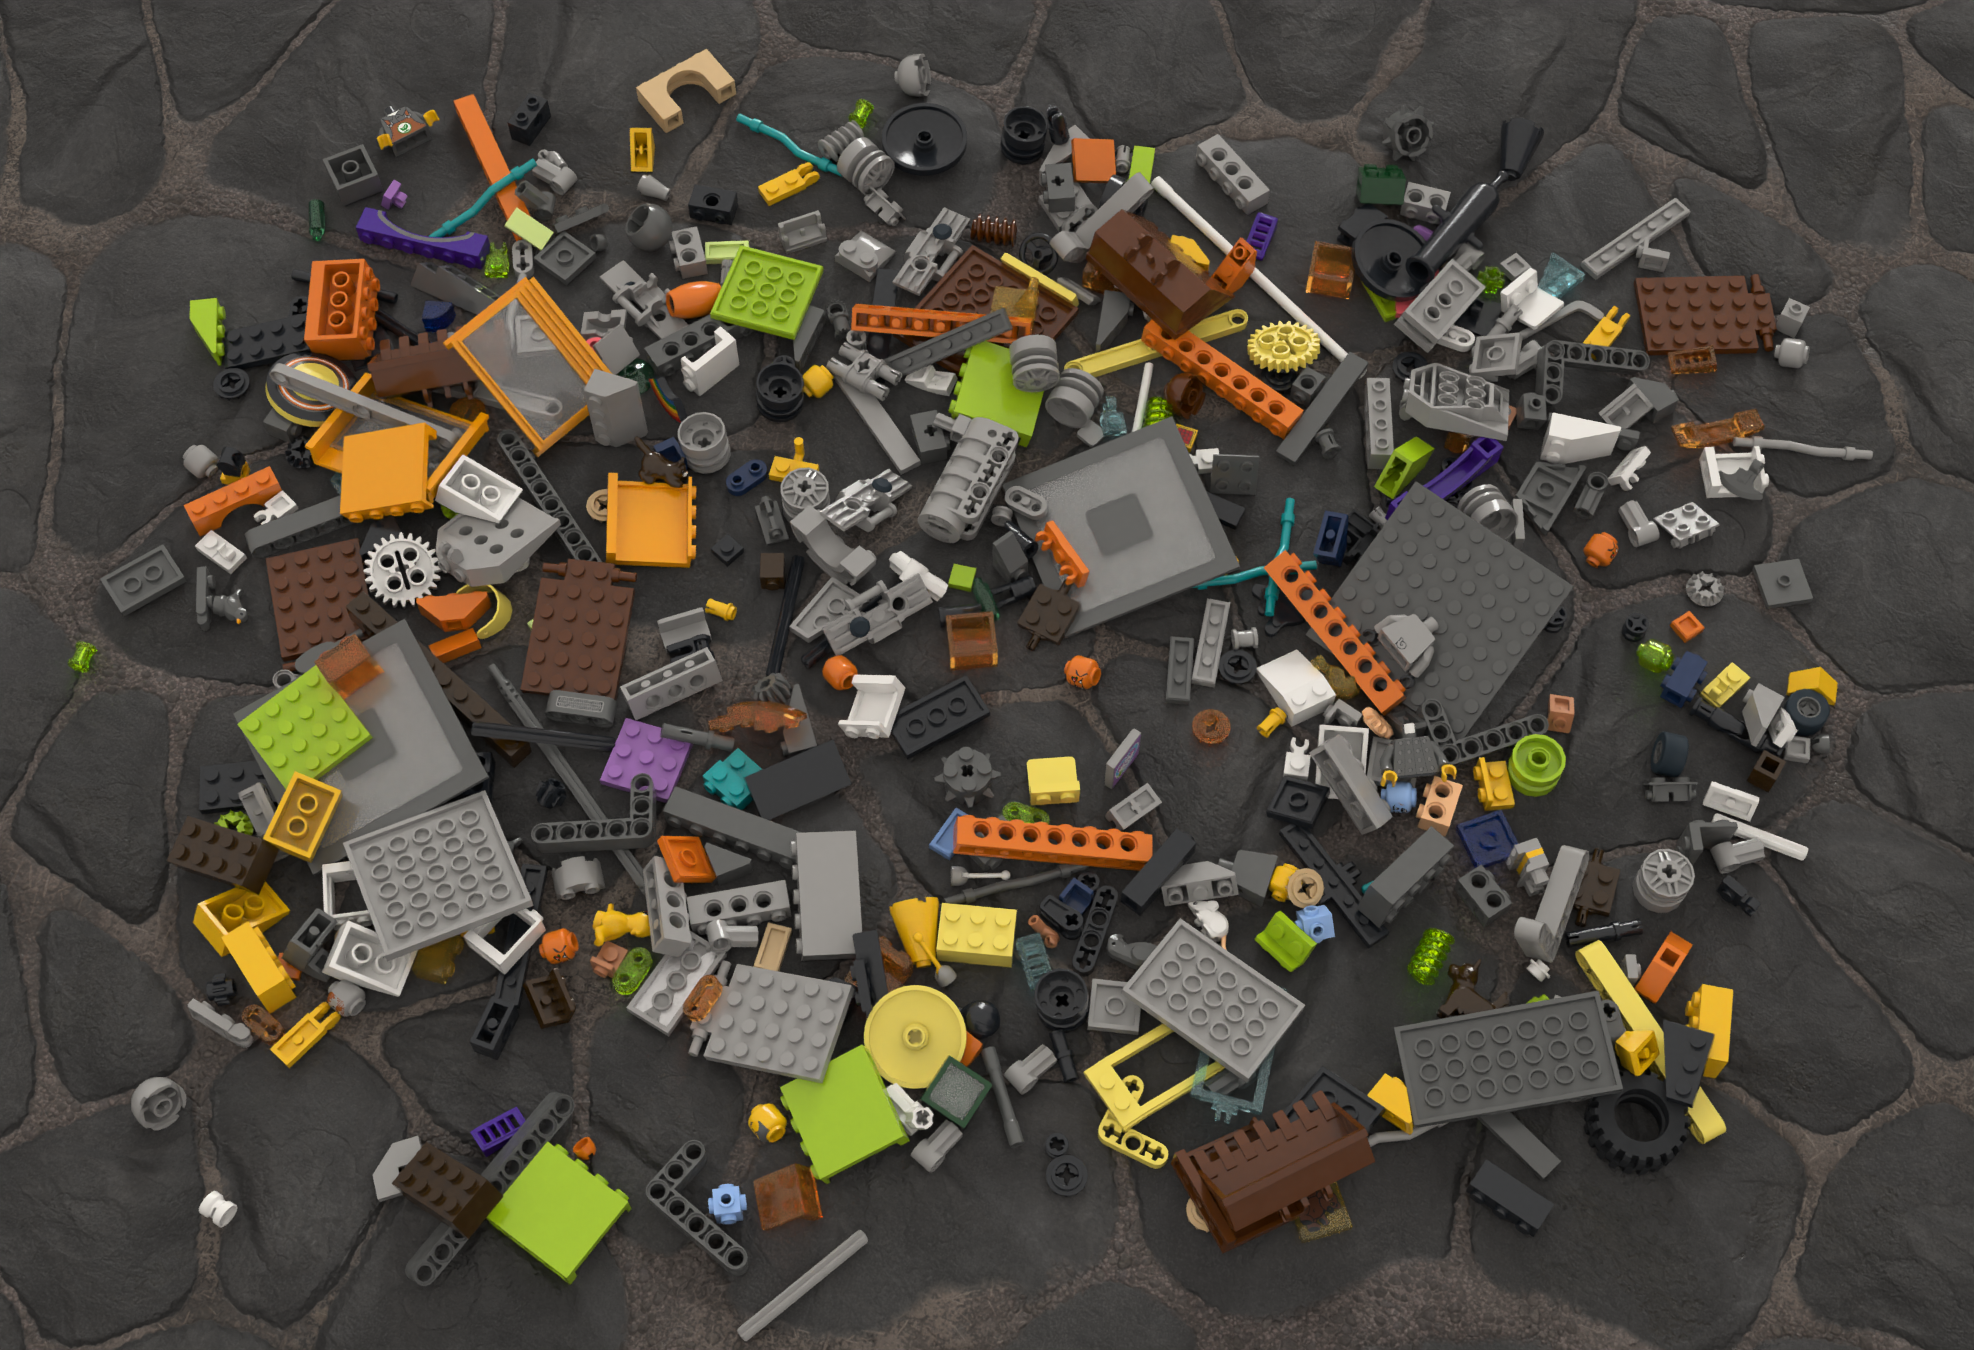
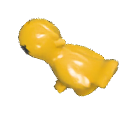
[593,903,650,946]

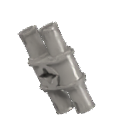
[826,342,902,401]

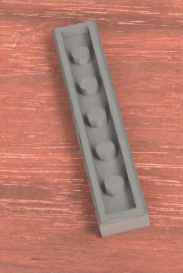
[1581,198,1691,280]
[833,373,921,475]

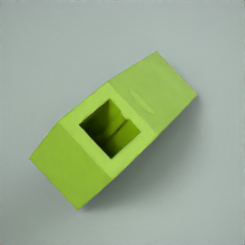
[190,298,226,366]

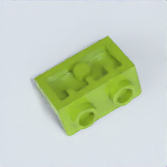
[1255,911,1317,972]

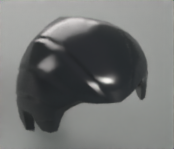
[958,1000,1000,1040]

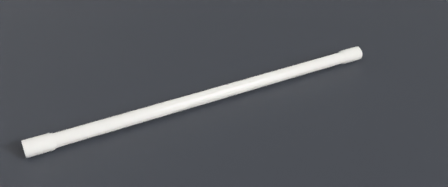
[1151,176,1367,379]

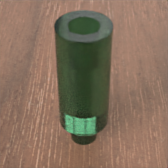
[308,199,325,241]
[972,578,1001,623]

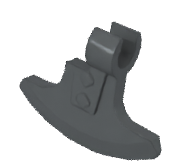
[1719,459,1765,500]

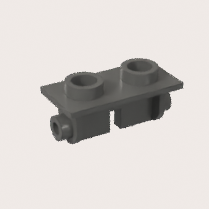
[755,496,789,545]
[1643,777,1698,802]

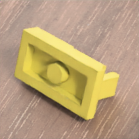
[1699,662,1751,708]

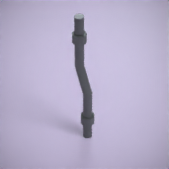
[944,864,1089,905]

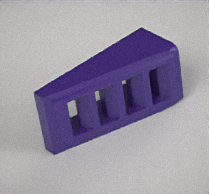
[1246,212,1278,261]
[470,1107,526,1157]

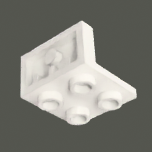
[1500,268,1564,330]

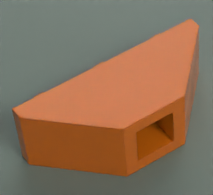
[1211,237,1257,294]
[416,591,491,632]
[1634,932,1693,1004]

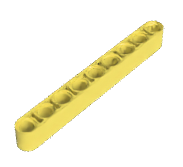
[1575,940,1726,1144]

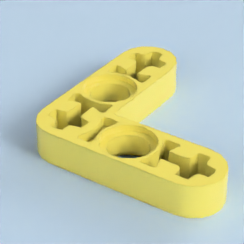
[1098,1075,1169,1169]

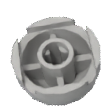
[895,54,931,97]
[131,1077,186,1130]

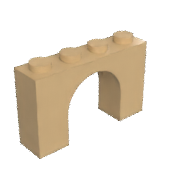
[636,49,736,133]

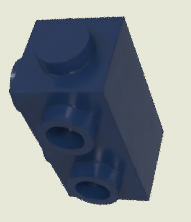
[1660,650,1708,708]

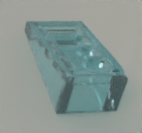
[1016,933,1051,991]

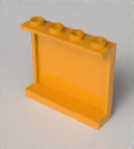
[340,422,437,523]
[606,473,696,568]

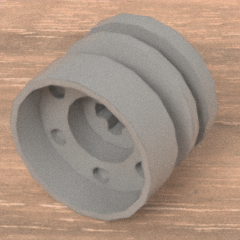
[837,137,895,195]
[1009,335,1060,392]
[1045,368,1104,428]
[678,412,731,474]
[781,468,830,523]
[1457,484,1518,540]
[1633,849,1695,913]

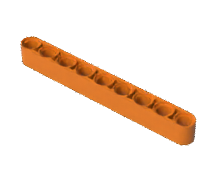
[453,94,531,241]

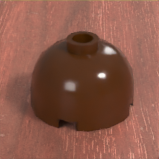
[1164,372,1206,419]

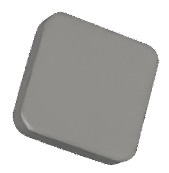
[1077,420,1106,448]

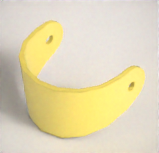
[456,584,513,639]

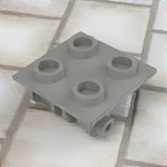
[1653,502,1720,549]

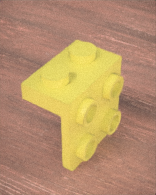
[1027,757,1080,806]

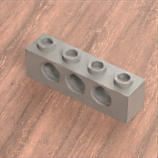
[1196,134,1270,215]
[1363,378,1394,469]
[620,647,723,721]
[643,856,692,957]
[687,880,791,935]

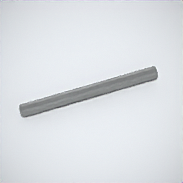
[737,1230,868,1341]

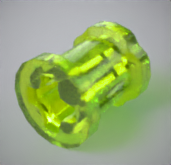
[849,99,874,128]
[67,641,97,672]

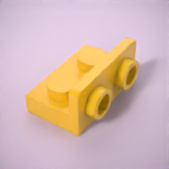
[1473,757,1515,811]

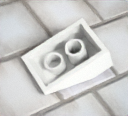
[1540,413,1621,464]
[435,455,523,523]
[1256,650,1336,727]
[1315,725,1369,799]
[322,920,418,997]

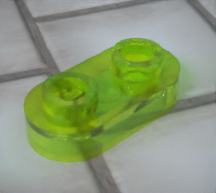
[1002,802,1050,825]
[612,947,652,995]

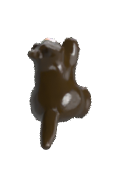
[634,436,688,488]

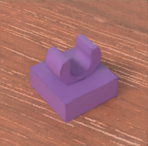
[381,180,407,210]

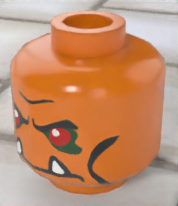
[1583,532,1619,568]
[1064,655,1101,689]
[539,928,579,964]

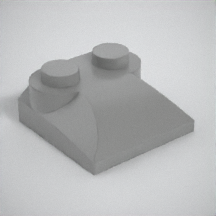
[835,230,896,282]

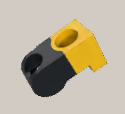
[217,447,250,485]

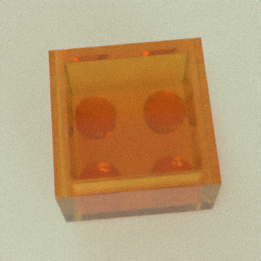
[1306,241,1355,299]
[946,611,998,671]
[314,634,385,699]

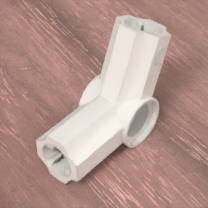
[889,551,948,601]
[886,1083,934,1136]

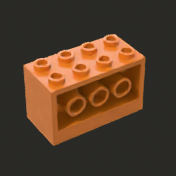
[304,259,380,361]

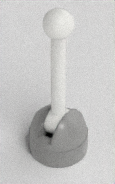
[951,866,1010,886]

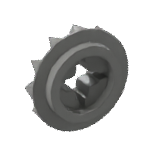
[1686,571,1725,606]

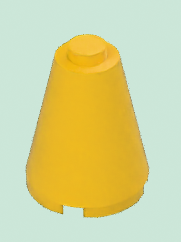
[889,897,939,968]

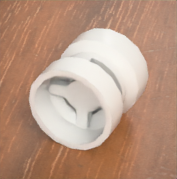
[199,1191,237,1228]

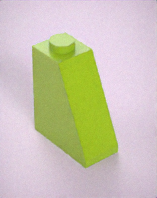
[1374,436,1435,499]

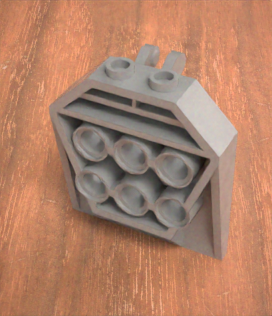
[1399,363,1509,441]
[435,497,561,587]

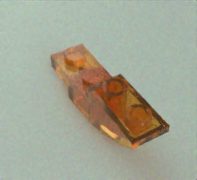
[708,701,807,733]

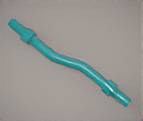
[736,114,843,177]
[428,158,538,238]
[1264,498,1295,617]
[1193,560,1317,590]

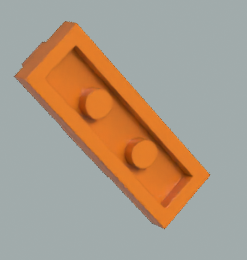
[1035,520,1090,588]

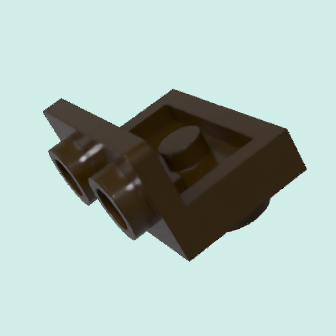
[523,968,576,1029]

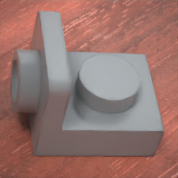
[1636,238,1670,273]
[1323,699,1363,728]

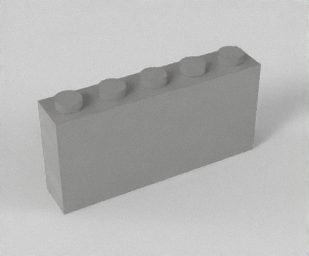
[790,831,862,961]

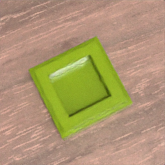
[948,564,976,592]

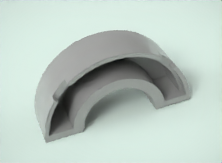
[790,505,877,586]

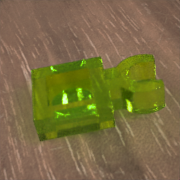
[485,242,509,278]

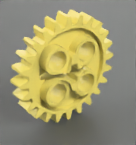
[1247,321,1320,373]

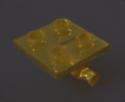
[990,277,1039,330]

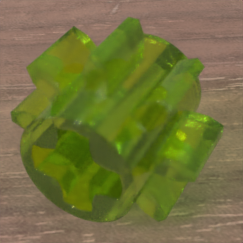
[1477,266,1505,293]

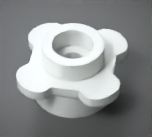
[1526,959,1550,982]

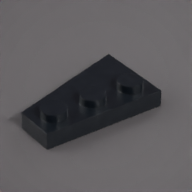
[1663,1019,1715,1108]

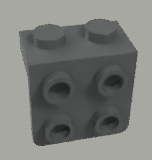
[1675,820,1738,866]

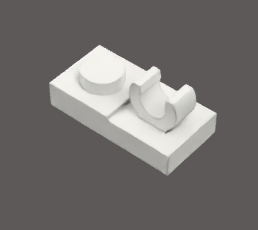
[1608,446,1651,491]
[195,530,247,574]
[1768,708,1798,748]
[1703,781,1759,822]

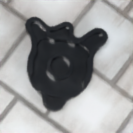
[1252,582,1313,637]

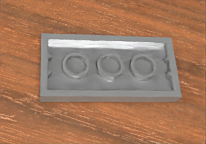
[626,931,727,1037]

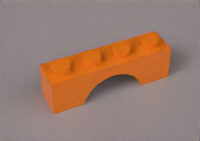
[184,466,282,536]

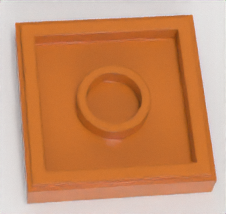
[1071,138,1116,183]
[657,836,716,883]

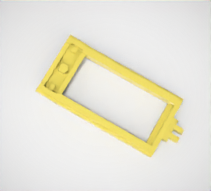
[1084,1024,1225,1132]

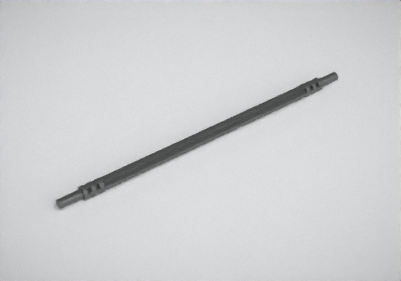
[487,664,646,898]

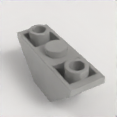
[1161,861,1239,906]

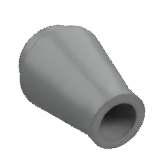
[637,175,671,201]

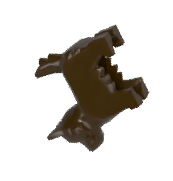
[1437,959,1509,1019]

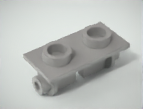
[864,186,906,226]

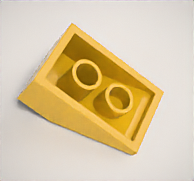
[193,881,290,957]

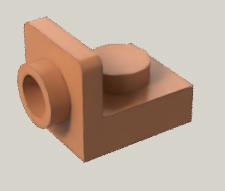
[1547,694,1574,733]
[590,941,629,979]

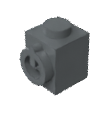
[1516,392,1547,430]

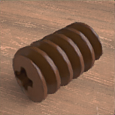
[970,213,1017,247]

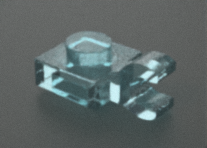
[1099,396,1127,436]

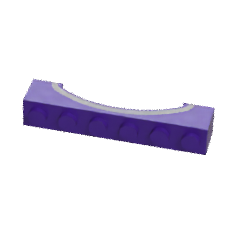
[356,207,491,269]
[1385,437,1504,520]

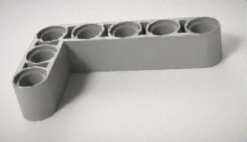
[1049,172,1154,263]
[1514,845,1589,963]

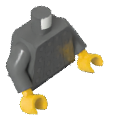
[1379,723,1457,787]

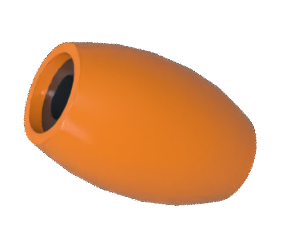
[666,281,722,319]

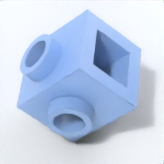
[1294,905,1335,943]
[708,1184,747,1224]

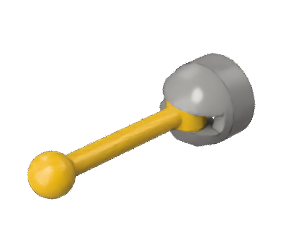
[913,933,957,987]

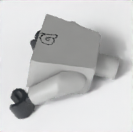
[1362,614,1439,689]

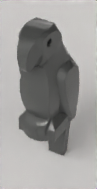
[1107,934,1157,970]

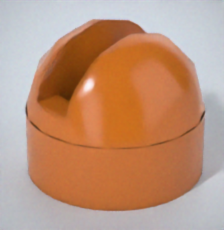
[573,1137,596,1160]

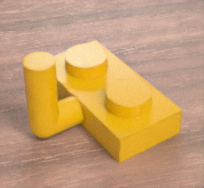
[769,437,819,482]

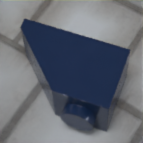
[1313,511,1348,567]

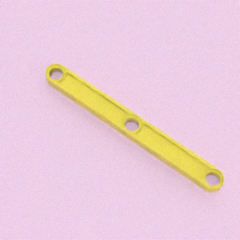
[1064,309,1248,377]

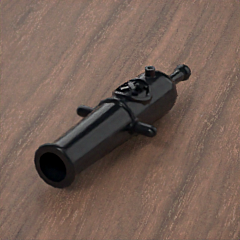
[1405,170,1509,284]

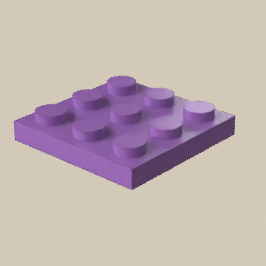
[600,718,693,803]

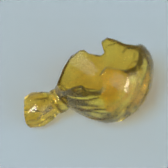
[1310,655,1361,700]

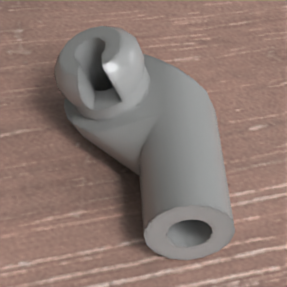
[538,149,568,168]

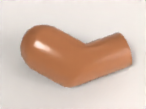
[1028,915,1059,948]

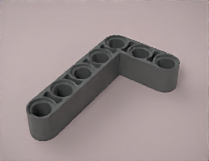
[1535,340,1650,408]
[1416,699,1549,767]
[531,773,656,853]
[646,1140,750,1276]

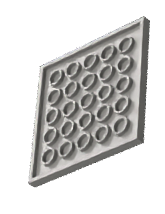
[343,790,533,962]

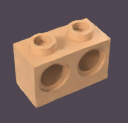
[1416,776,1463,837]

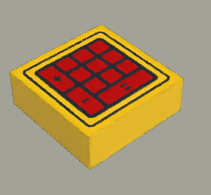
[1176,424,1198,452]

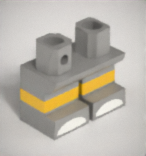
[1505,838,1549,896]

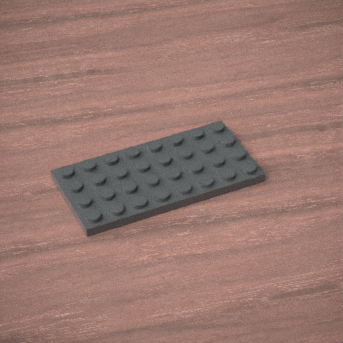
[1394,991,1623,1128]

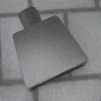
[1218,850,1278,907]

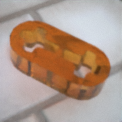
[683,975,723,1022]
[241,1004,285,1045]

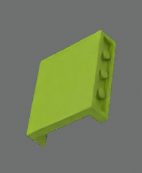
[948,341,1044,447]
[780,1045,910,1184]
[486,1141,631,1285]

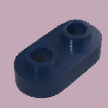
[726,459,768,496]

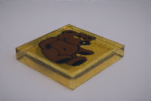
[1294,1181,1353,1243]

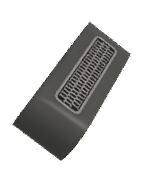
[545,690,618,728]

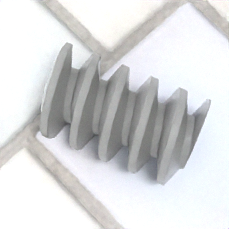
[818,120,864,162]

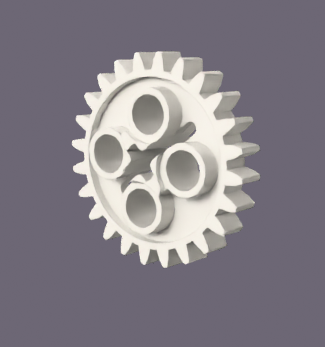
[363,532,441,609]

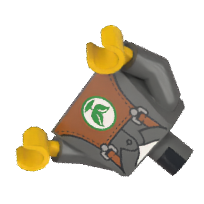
[377,106,440,157]

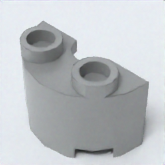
[581,309,627,340]
[552,856,605,900]

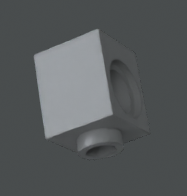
[1776,298,1810,338]

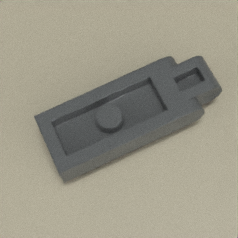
[551,204,609,233]
[196,566,216,631]

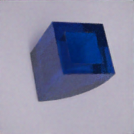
[422,301,456,332]

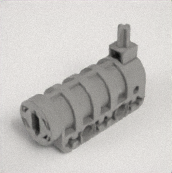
[917,413,1019,543]

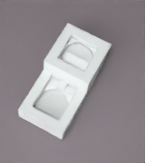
[905,365,957,396]

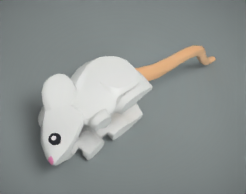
[1188,900,1229,950]

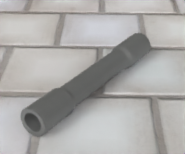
[981,1047,1025,1148]

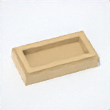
[753,922,792,972]

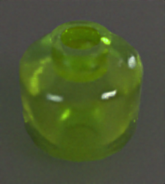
[1636,639,1674,673]

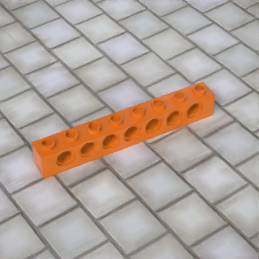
[851,304,1033,344]
[1141,319,1304,439]
[1264,550,1406,716]
[953,815,1152,871]

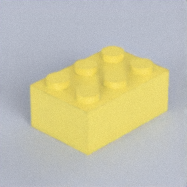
[936,903,1017,968]

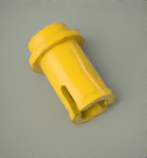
[705,598,737,621]
[1257,707,1287,738]

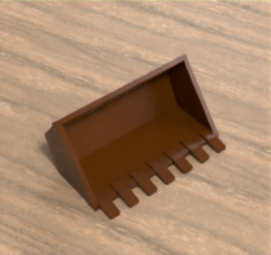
[1086,209,1235,340]
[367,319,515,407]
[1193,1090,1375,1232]

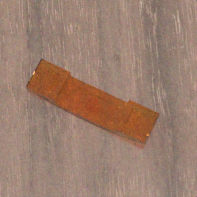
[1671,409,1764,448]

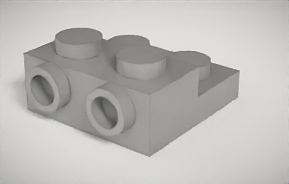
[1469,332,1522,382]

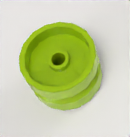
[1507,734,1566,797]

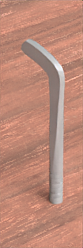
[1520,301,1604,341]

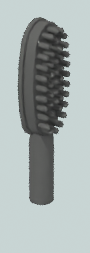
[295,628,364,674]

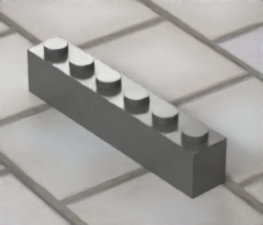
[663,786,802,870]

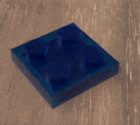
[1455,809,1519,868]

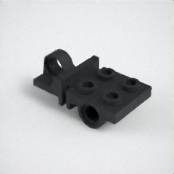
[1343,509,1380,566]

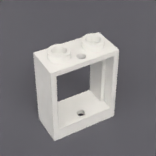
[322,861,373,930]
[463,909,546,974]

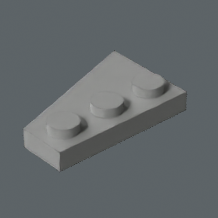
[789,577,870,643]

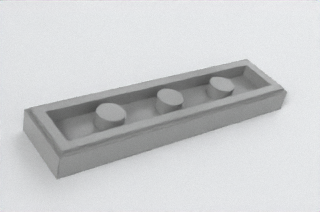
[1191,598,1230,688]

